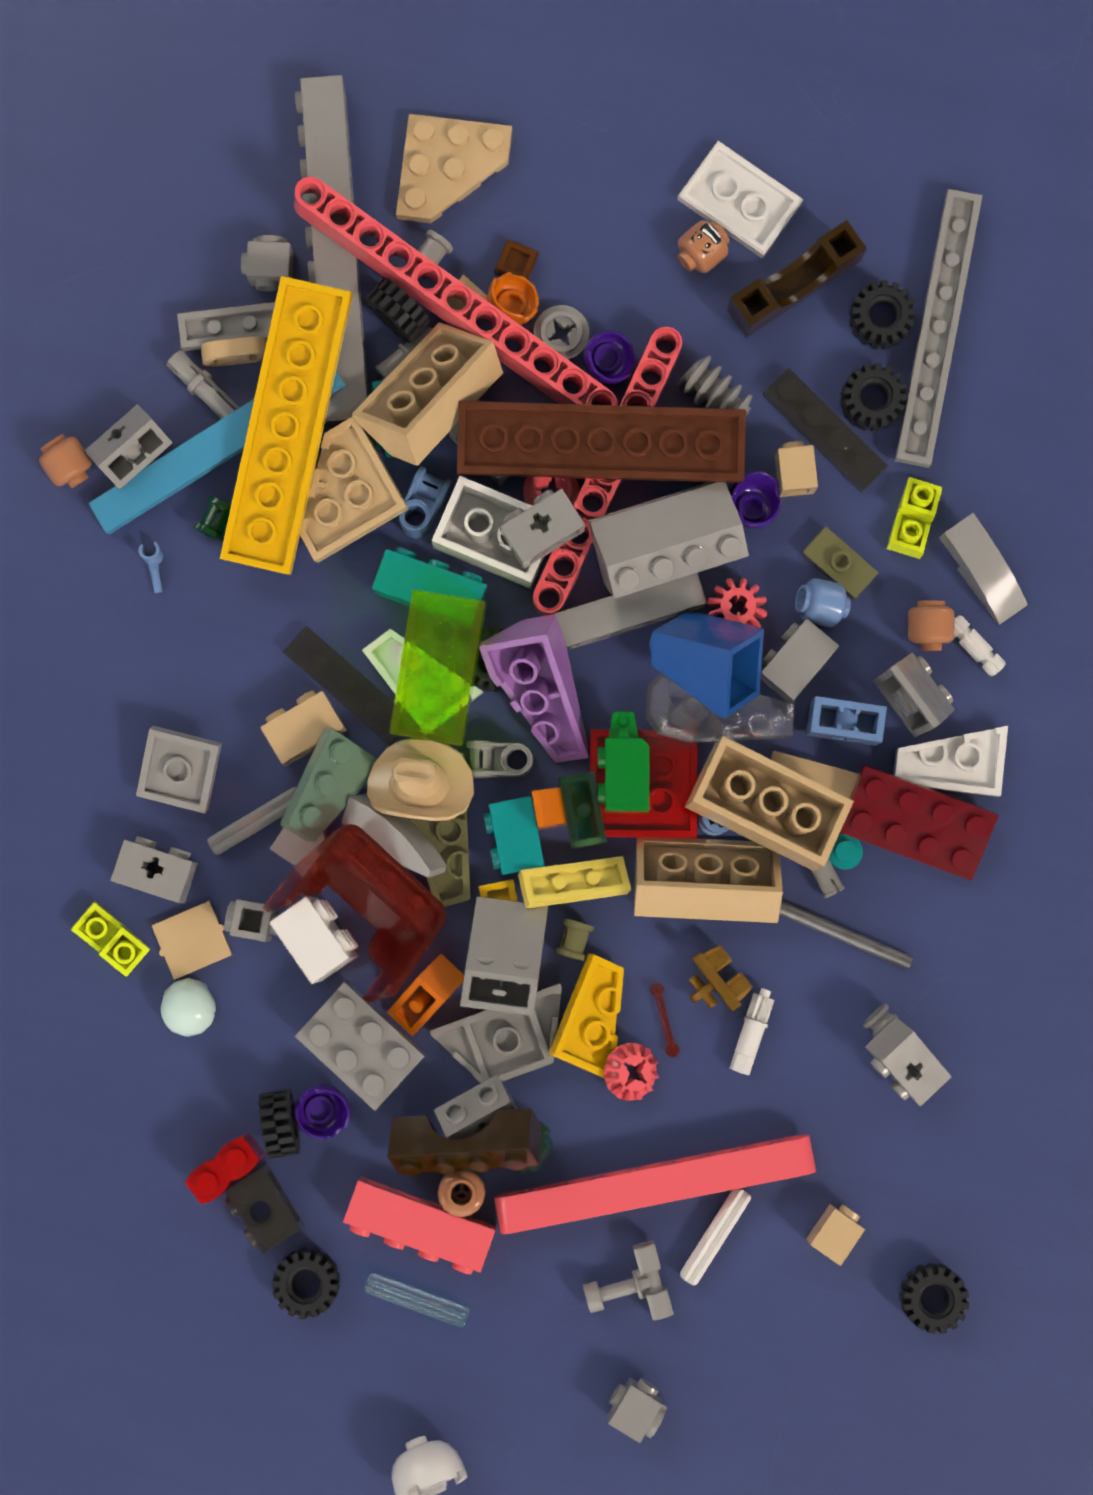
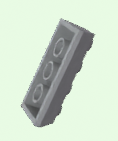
[588,482,749,599]

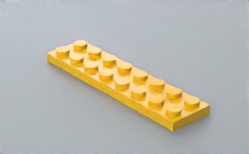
[220,276,353,575]

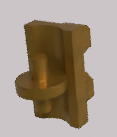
[688,945,752,1011]

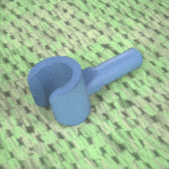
[139,542,163,594]

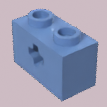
[805,696,887,746]

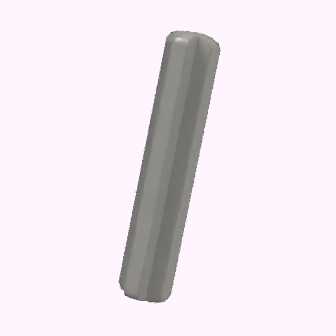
[207,787,297,855]

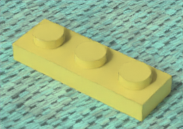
[518,856,631,909]

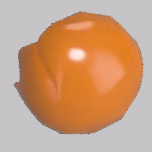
[486,272,539,325]

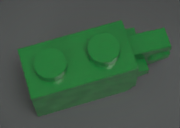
[598,711,649,813]

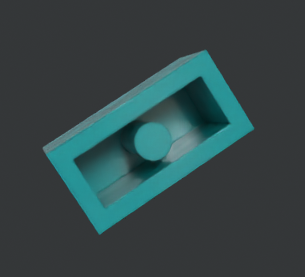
[483,796,545,876]

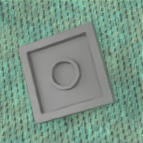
[136,726,222,814]

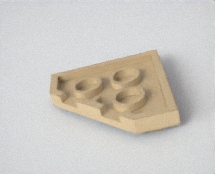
[396,114,512,223]
[300,416,409,563]

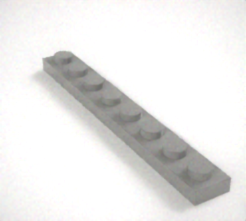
[894,189,983,468]

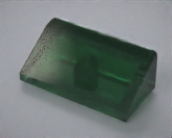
[558,772,607,849]

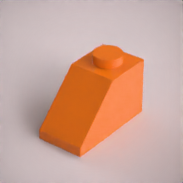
[531,786,586,830]
[387,953,464,1037]

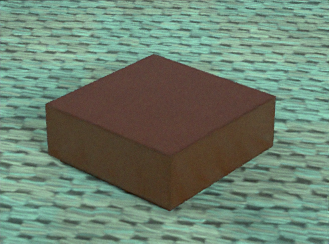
[494,239,540,280]

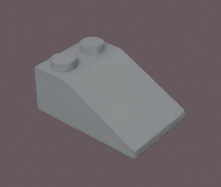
[873,652,955,738]

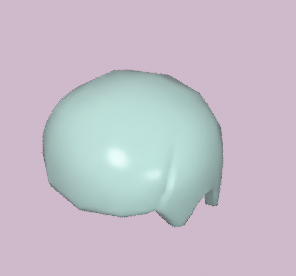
[160,978,216,1037]

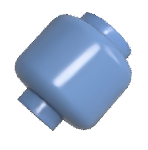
[795,578,851,628]

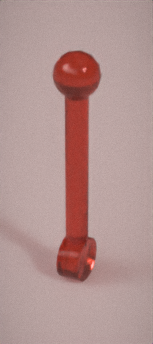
[650,983,680,1057]

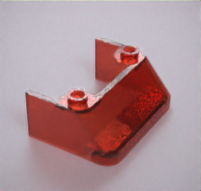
[263,824,446,1003]

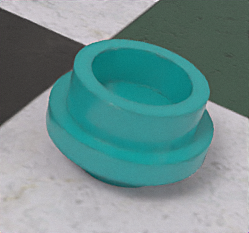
[829,834,863,870]

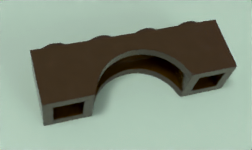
[727,220,867,338]
[387,1108,542,1176]

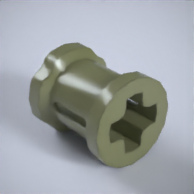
[554,918,594,961]

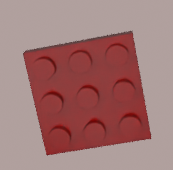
[589,730,698,838]

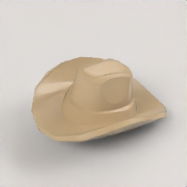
[367,738,474,821]

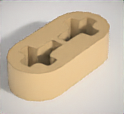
[201,336,267,367]

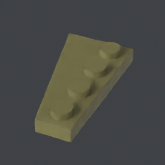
[409,752,471,910]

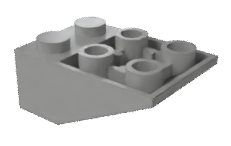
[460,897,548,1016]

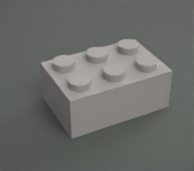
[294,981,427,1111]

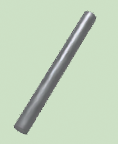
[779,900,913,970]

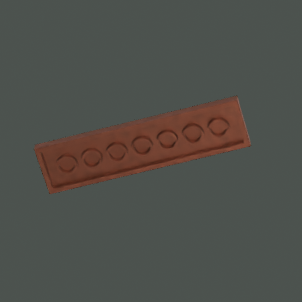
[457,401,746,483]

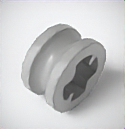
[863,1003,898,1038]

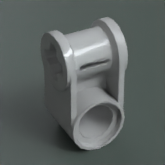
[466,741,534,779]

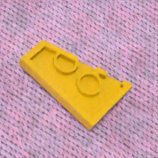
[548,953,624,1078]

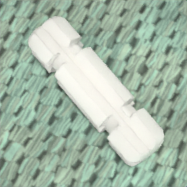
[954,615,1006,676]

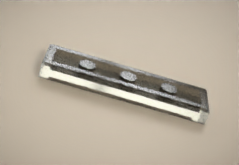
[283,626,413,746]

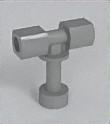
[583,1240,674,1321]

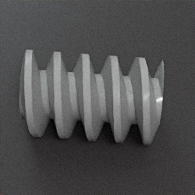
[676,355,753,416]

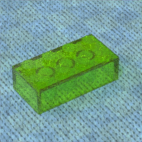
[389,590,488,746]

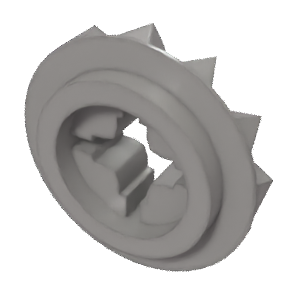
[533,305,589,359]

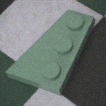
[280,728,377,842]

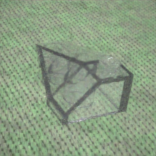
[645,672,794,743]

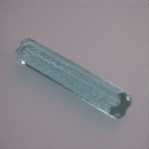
[364,1273,469,1328]

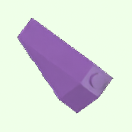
[479,614,590,763]

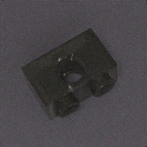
[225,1163,305,1254]

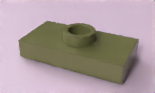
[801,527,878,601]

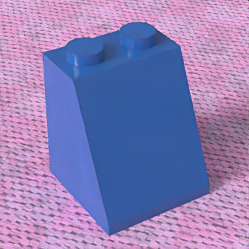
[649,610,764,718]

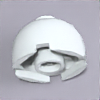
[392,1436,467,1495]

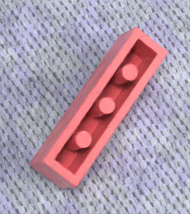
[343,1176,496,1275]

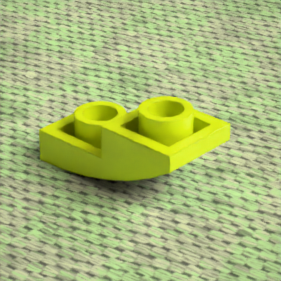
[886,477,943,559]
[71,901,150,977]

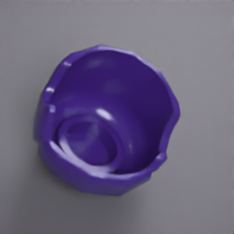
[583,330,637,385]
[730,471,783,529]
[294,1084,351,1139]

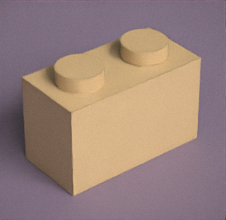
[260,690,347,767]

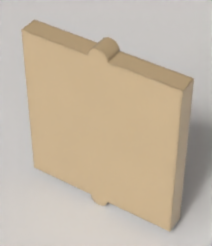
[152,901,233,980]

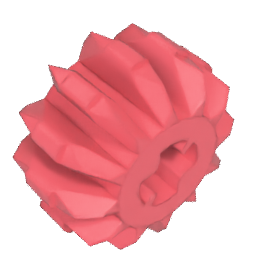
[707,578,767,627]

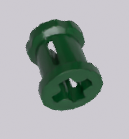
[193,496,231,542]

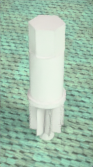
[730,988,775,1075]

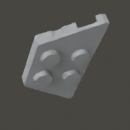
[430,983,562,1083]

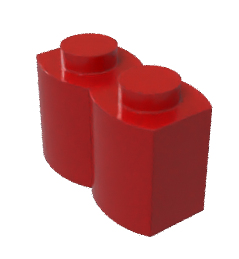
[185,1133,264,1204]

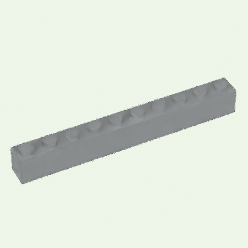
[295,75,369,430]

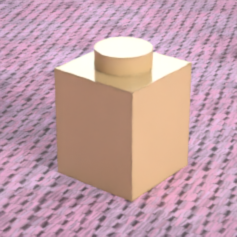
[774,441,818,497]
[806,1204,865,1266]

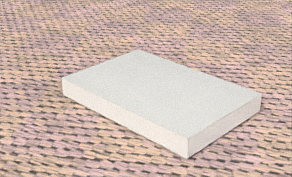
[677,141,803,258]

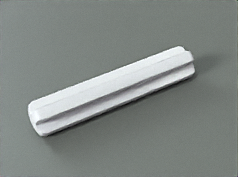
[680,1188,751,1286]

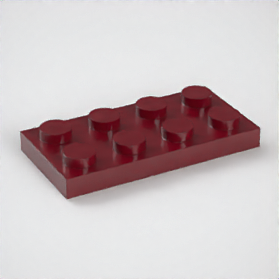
[840,764,999,881]

